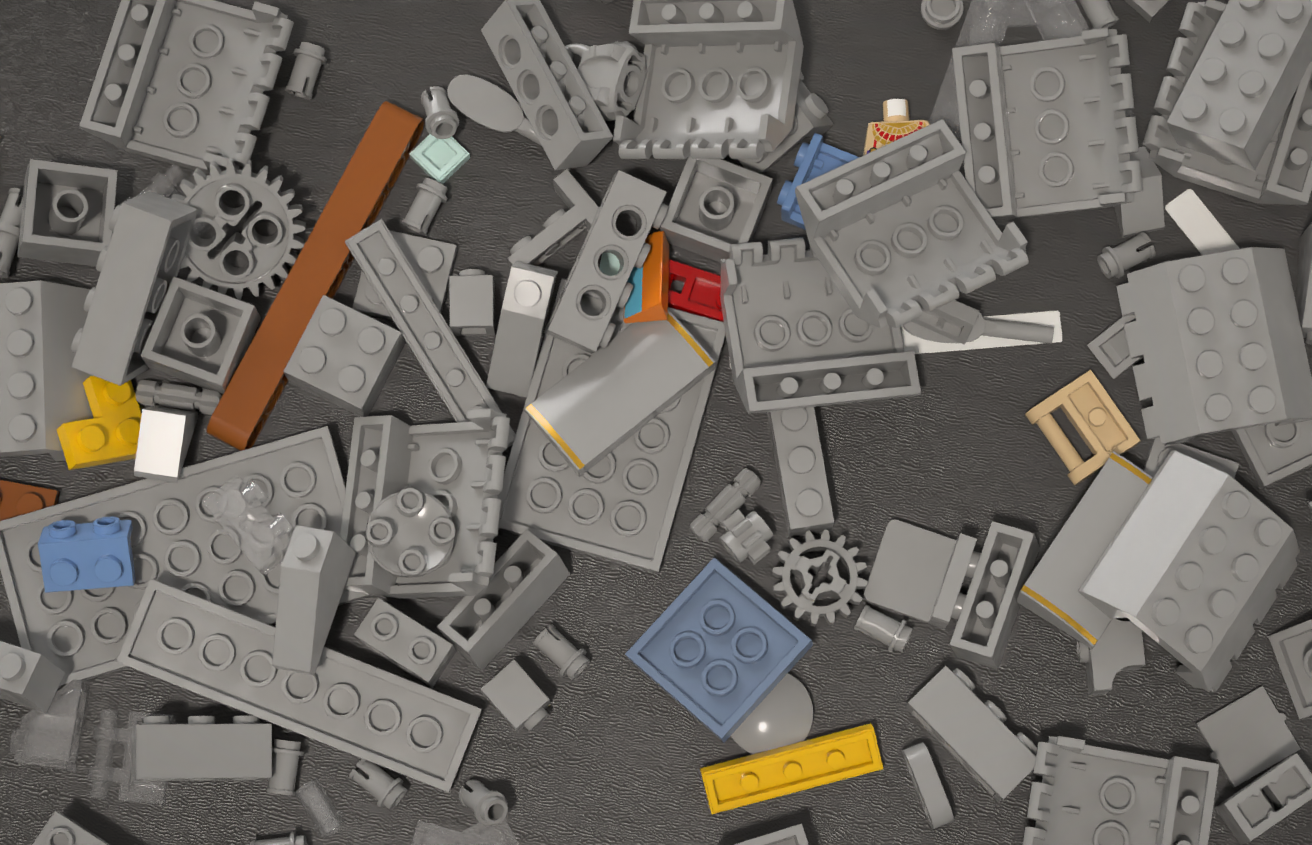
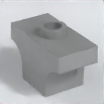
[1076,618,1145,695]

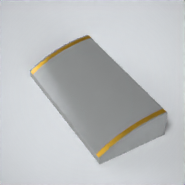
[524,310,715,477]
[1017,451,1153,649]

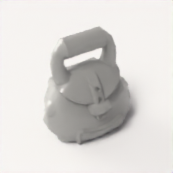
[565,41,647,121]

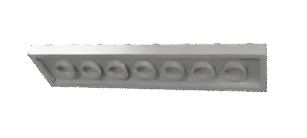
[116,578,482,792]

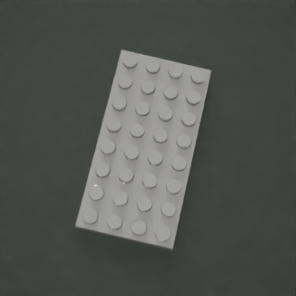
[0,426,374,688]

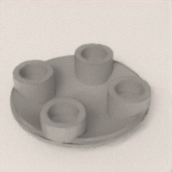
[366,488,455,578]
[731,673,813,754]

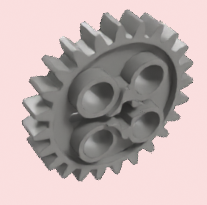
[171,158,306,300]

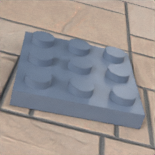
[625,558,813,743]

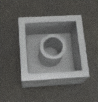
[660,154,773,263]
[17,159,118,266]
[141,276,261,394]
[283,295,405,417]

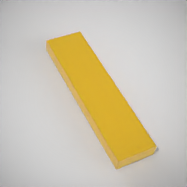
[700,723,883,814]

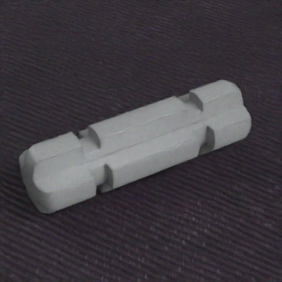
[136,380,222,415]
[690,468,761,542]

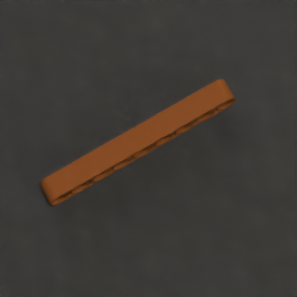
[206,101,425,451]

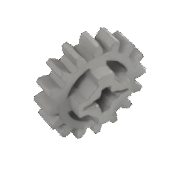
[772,530,868,627]

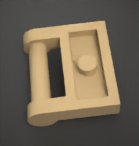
[1025,370,1141,486]

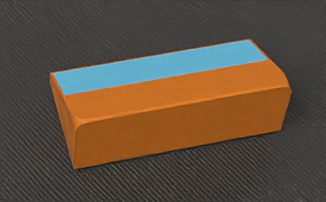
[624,231,669,323]

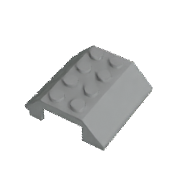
[79,0,294,174]
[613,0,804,159]
[1142,0,1312,205]
[952,27,1143,219]
[795,119,1029,328]
[720,237,921,414]
[1116,247,1312,446]
[0,280,93,462]
[340,408,510,599]
[1078,451,1300,692]
[1023,736,1219,845]

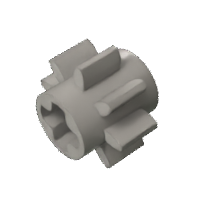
[719,509,774,565]

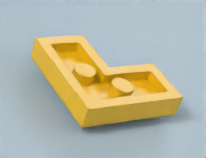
[56,376,142,470]

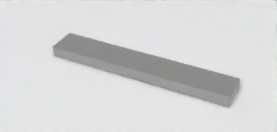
[345,219,516,448]

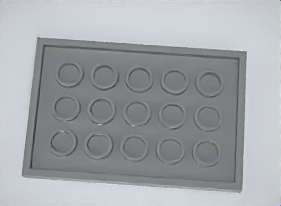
[498,279,726,574]

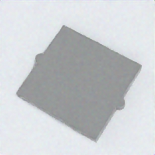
[1195,686,1300,788]

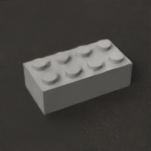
[1166,0,1312,171]
[71,191,198,386]

